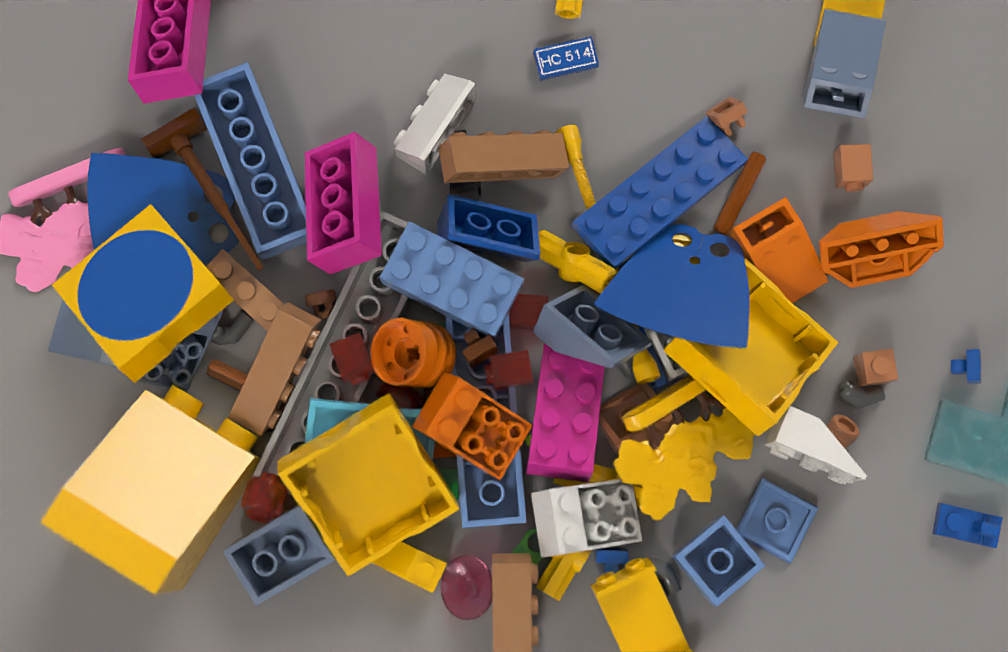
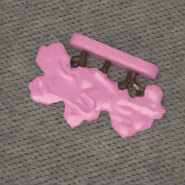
[0,148,126,292]

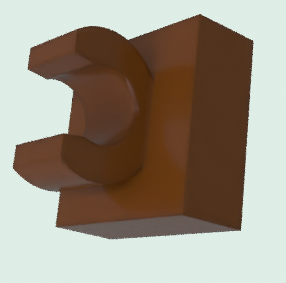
[462,328,498,369]

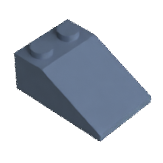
[533,284,653,368]
[48,299,117,368]
[222,505,336,606]

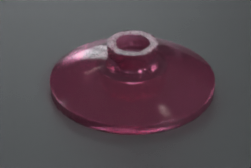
[441,555,493,620]

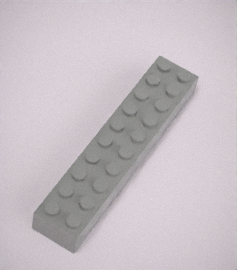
[243,210,411,514]

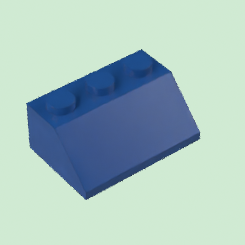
[437,194,540,262]

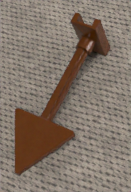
[141,107,264,271]

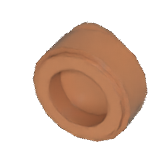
[305,289,337,319]
[826,415,860,447]

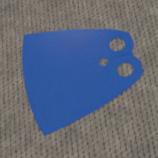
[87,153,239,266]
[594,224,749,348]

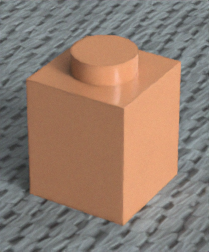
[833,144,873,192]
[853,349,898,387]

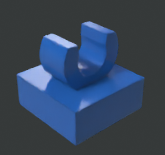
[951,349,981,384]

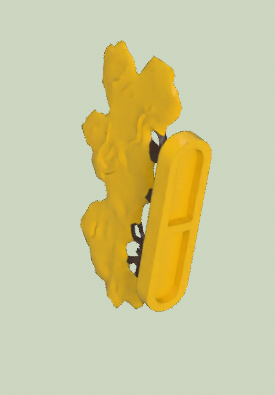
[614,374,755,520]

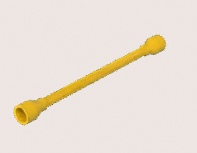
[555,125,661,385]

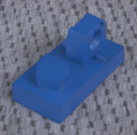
[932,503,1003,548]

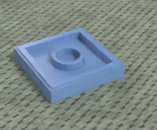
[736,478,819,564]

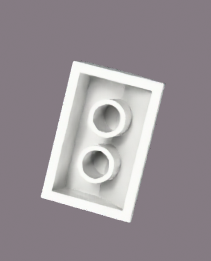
[394,74,476,175]

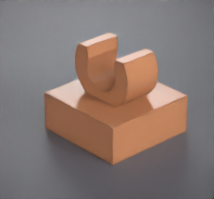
[705,97,748,136]

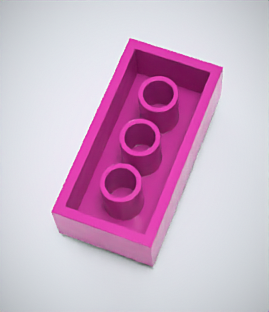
[128,0,211,104]
[304,132,382,275]
[526,343,605,483]

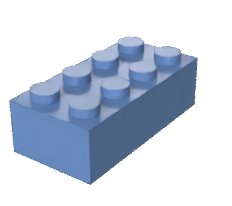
[380,221,524,341]

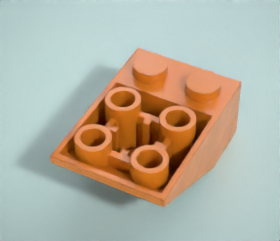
[727,197,829,303]
[412,372,533,480]

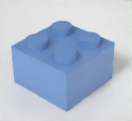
[671,515,766,607]

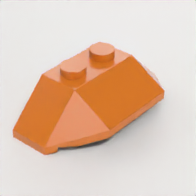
[819,211,944,288]

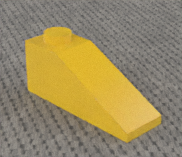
[372,541,448,593]

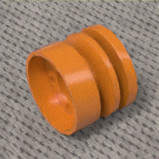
[370,318,456,388]

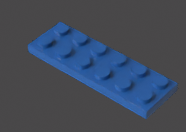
[571,116,748,269]

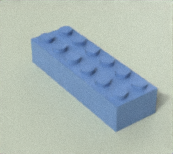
[194,62,307,260]

